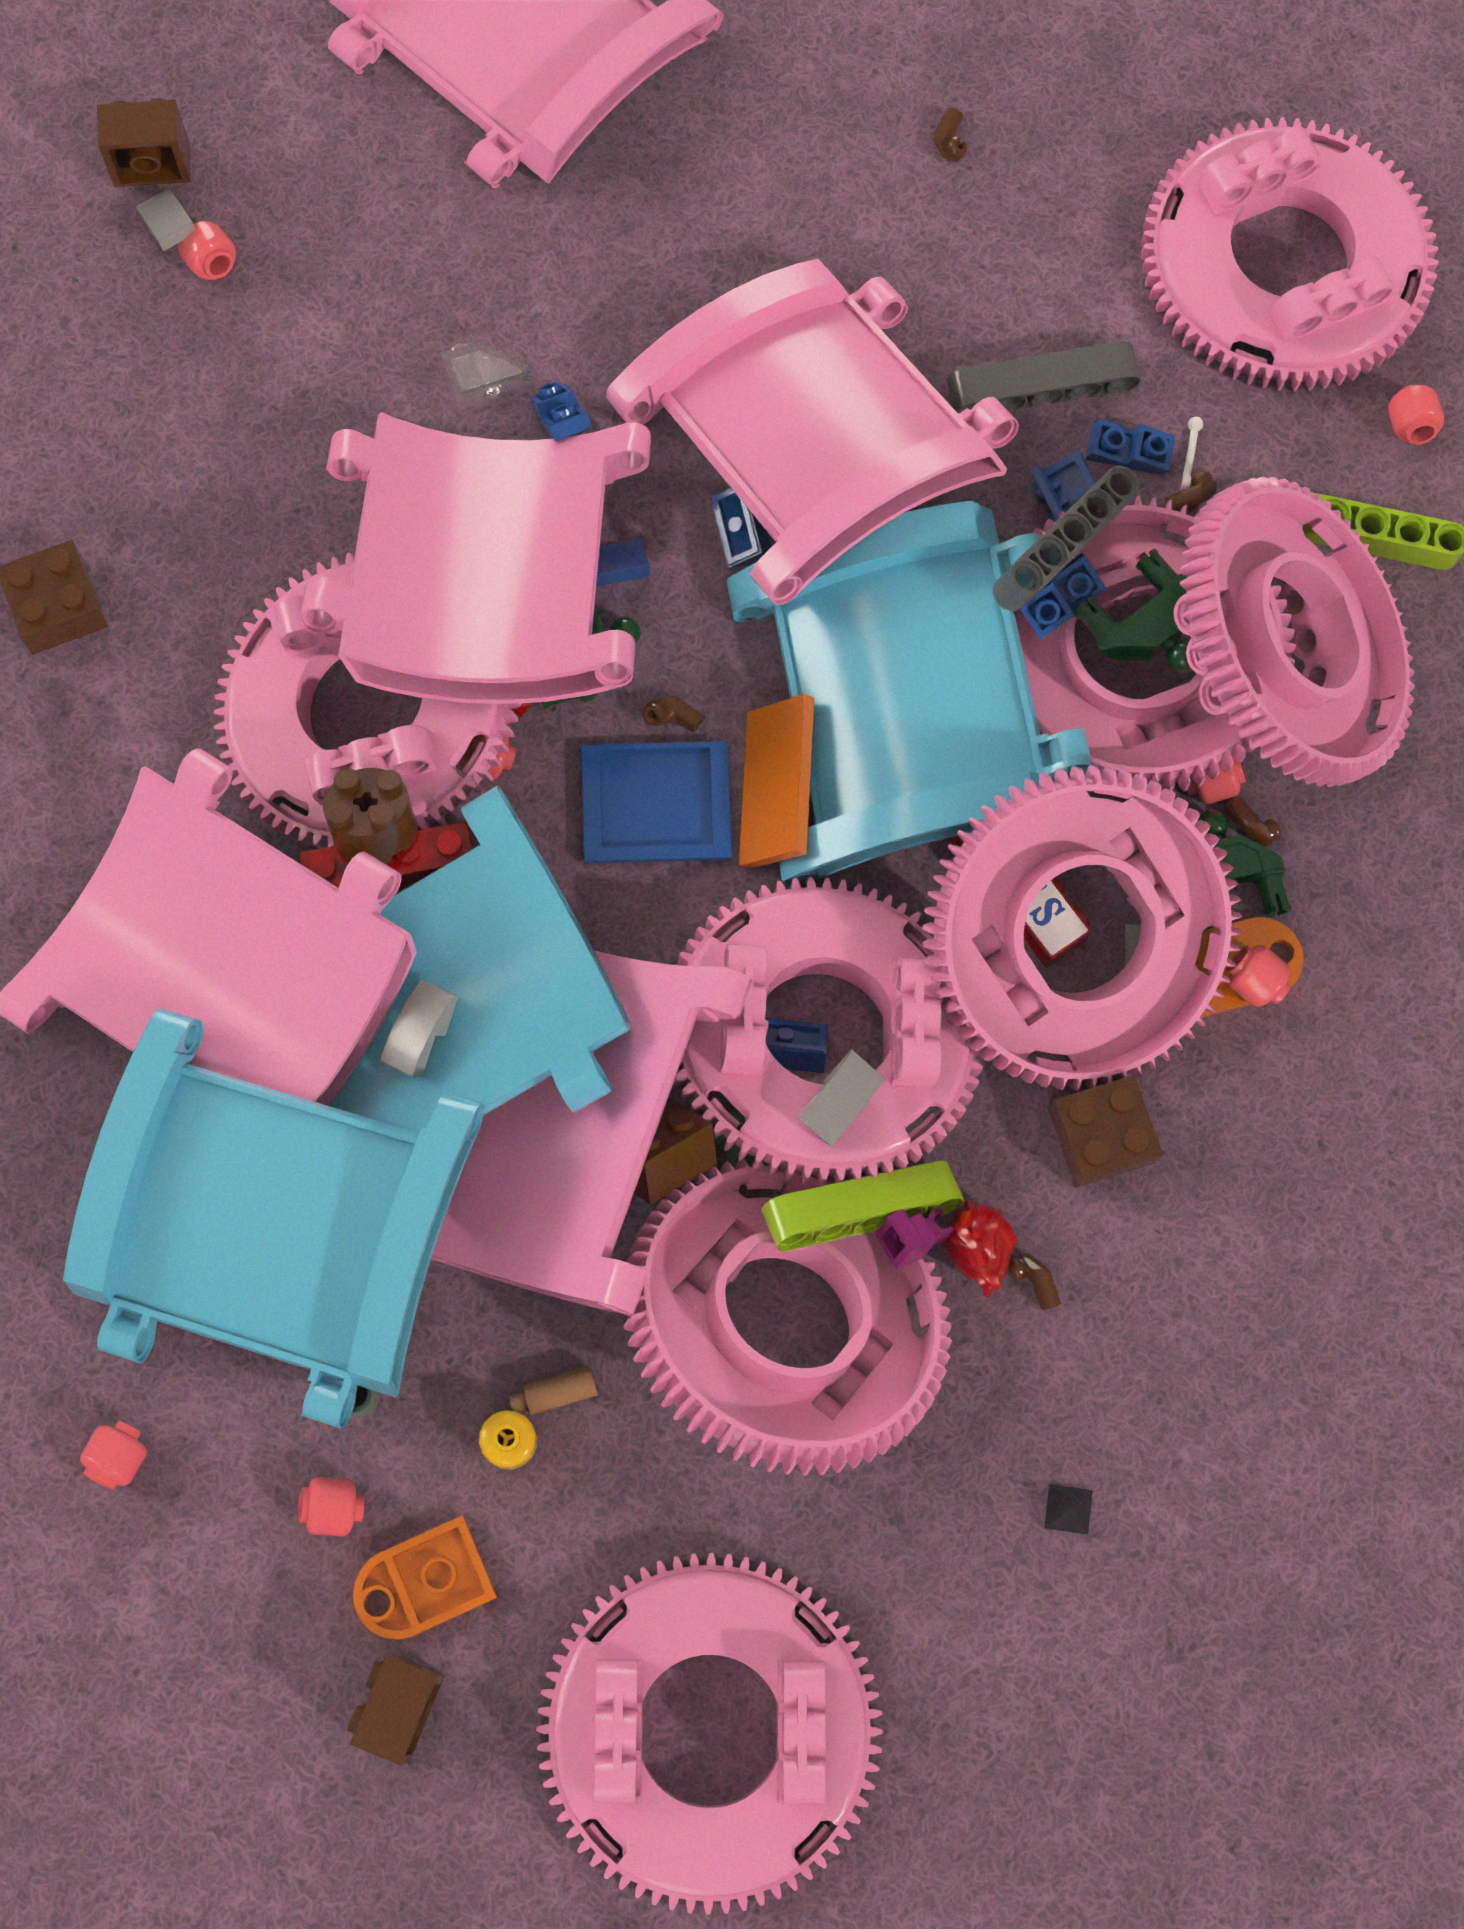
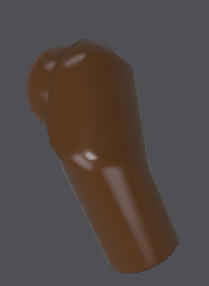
[933,107,967,161]
[1165,471,1217,512]
[643,696,705,733]
[1224,796,1282,847]
[1008,1253,1061,1310]

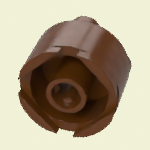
[323,768,417,864]

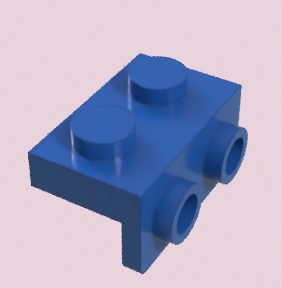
[1031,450,1096,522]

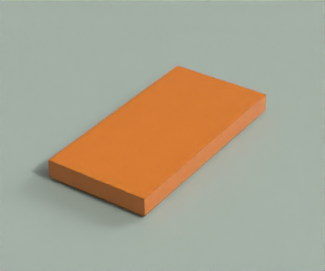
[739,694,814,869]

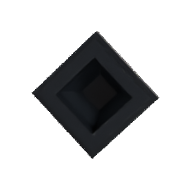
[1044,1484,1093,1535]

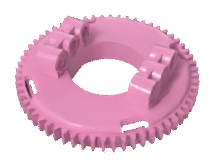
[1141,117,1438,392]
[1174,476,1415,787]
[1015,496,1296,792]
[214,553,521,849]
[923,766,1242,1091]
[674,877,983,1186]
[623,1159,952,1476]
[536,1553,883,1915]

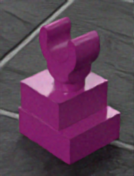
[874,1208,954,1270]

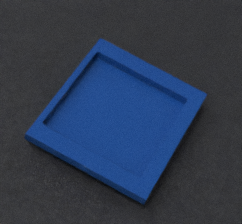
[581,741,732,864]

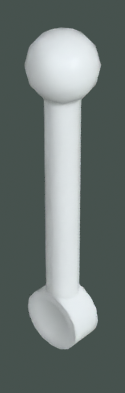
[1180,417,1203,491]

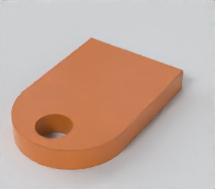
[1195,917,1304,1018]
[353,1515,498,1640]

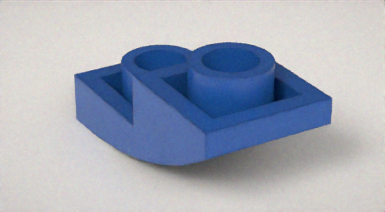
[529,382,592,441]
[1085,418,1176,474]
[1020,553,1107,639]

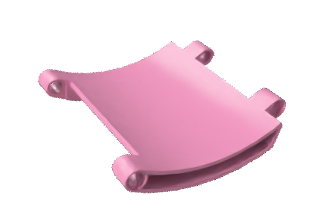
[328,0,724,188]
[606,259,1019,605]
[299,412,651,704]
[0,748,417,1106]
[431,951,752,1316]

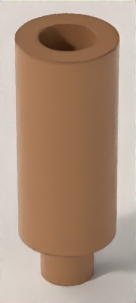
[508,1365,598,1415]

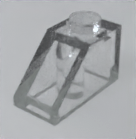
[441,342,532,410]

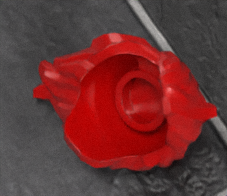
[944,1199,1017,1297]

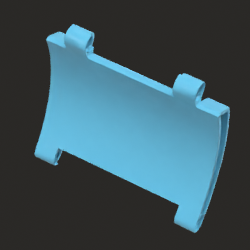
[727,501,1092,886]
[330,786,632,1133]
[63,1008,484,1429]

